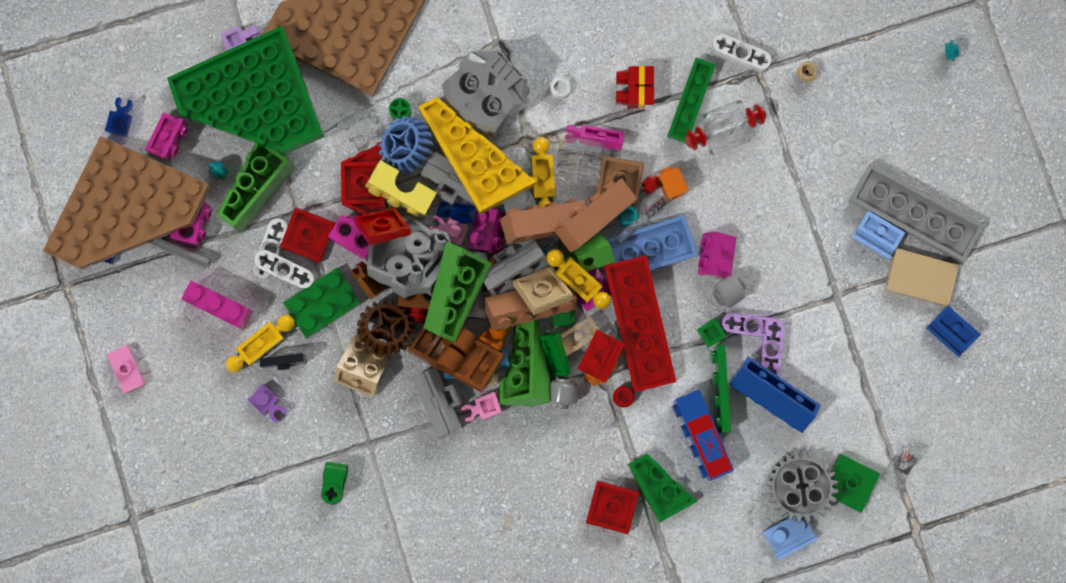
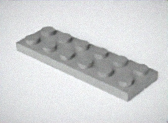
[848,163,984,263]

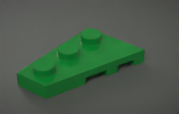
[627,454,697,523]

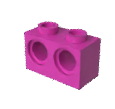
[170,202,212,247]
[328,215,369,261]

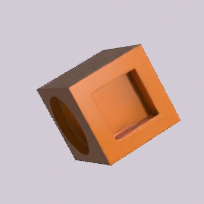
[658,166,689,202]

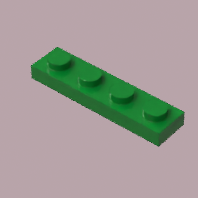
[667,58,716,144]
[711,345,731,433]

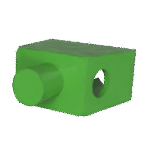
[564,231,615,271]

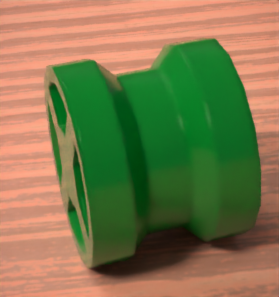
[389,98,411,120]

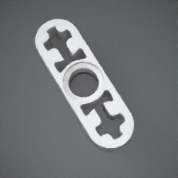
[712,34,771,72]
[253,219,288,279]
[253,250,314,289]

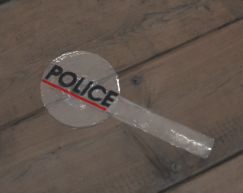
[615,194,669,244]

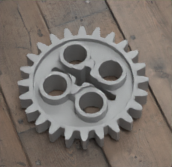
[766,452,838,524]

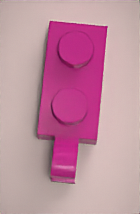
[564,125,624,150]

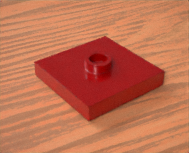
[279,207,335,263]
[354,207,411,246]
[586,480,639,535]

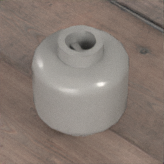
[713,276,746,308]
[549,376,578,409]

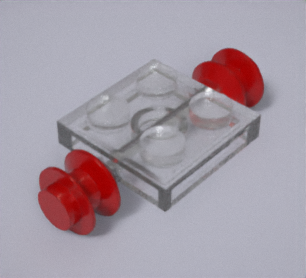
[685,100,766,155]

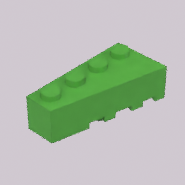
[218,144,295,234]
[424,241,492,343]

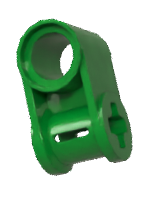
[321,461,348,505]

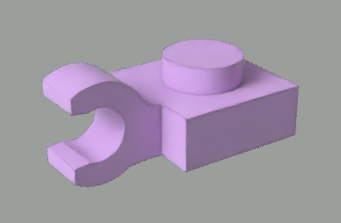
[220,25,261,50]

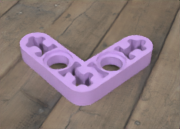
[721,313,784,376]

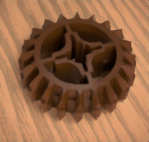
[357,300,416,358]

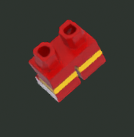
[616,66,654,111]

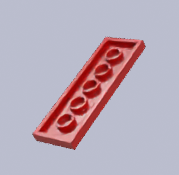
[604,255,676,392]

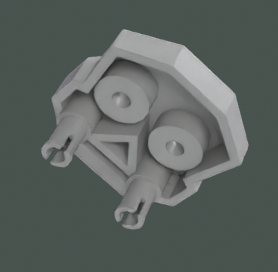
[442,50,530,137]
[367,215,451,299]

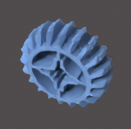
[378,116,434,174]

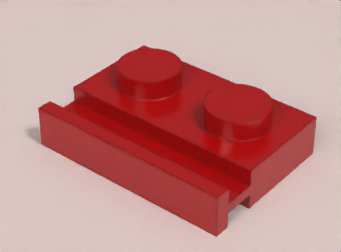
[577,329,625,383]

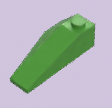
[499,319,550,407]

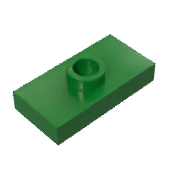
[540,333,572,376]

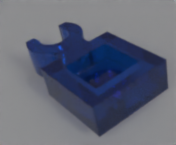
[104,97,133,137]
[437,202,476,224]

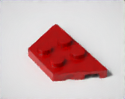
[341,142,385,215]

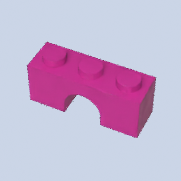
[181,280,254,331]

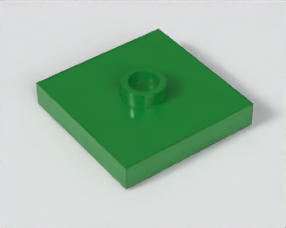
[831,454,880,513]

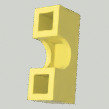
[365,160,436,218]

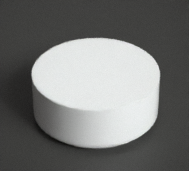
[550,77,571,99]

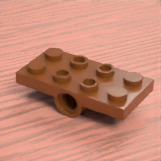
[407,324,505,393]

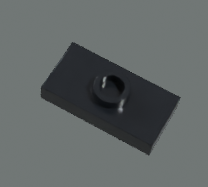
[259,353,307,370]

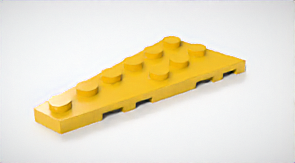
[418,97,537,215]

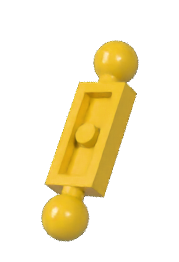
[531,137,556,208]
[547,249,611,309]
[226,315,295,373]

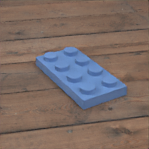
[606,215,698,271]

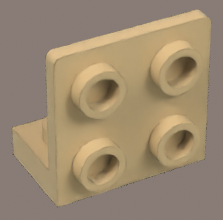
[334,336,390,398]

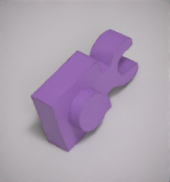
[248,384,287,423]

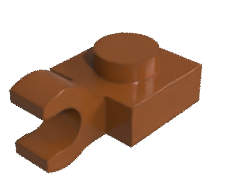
[351,261,389,300]

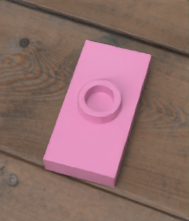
[107,345,146,394]

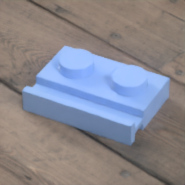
[851,211,905,260]
[763,517,818,560]

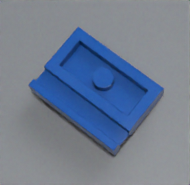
[926,305,981,357]

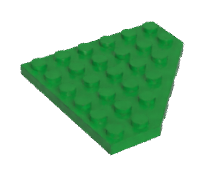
[167,26,325,155]

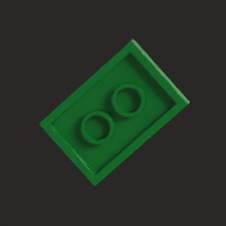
[283,267,362,339]

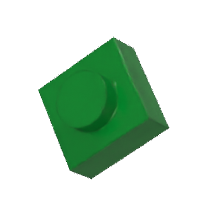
[553,310,575,327]
[696,318,727,348]

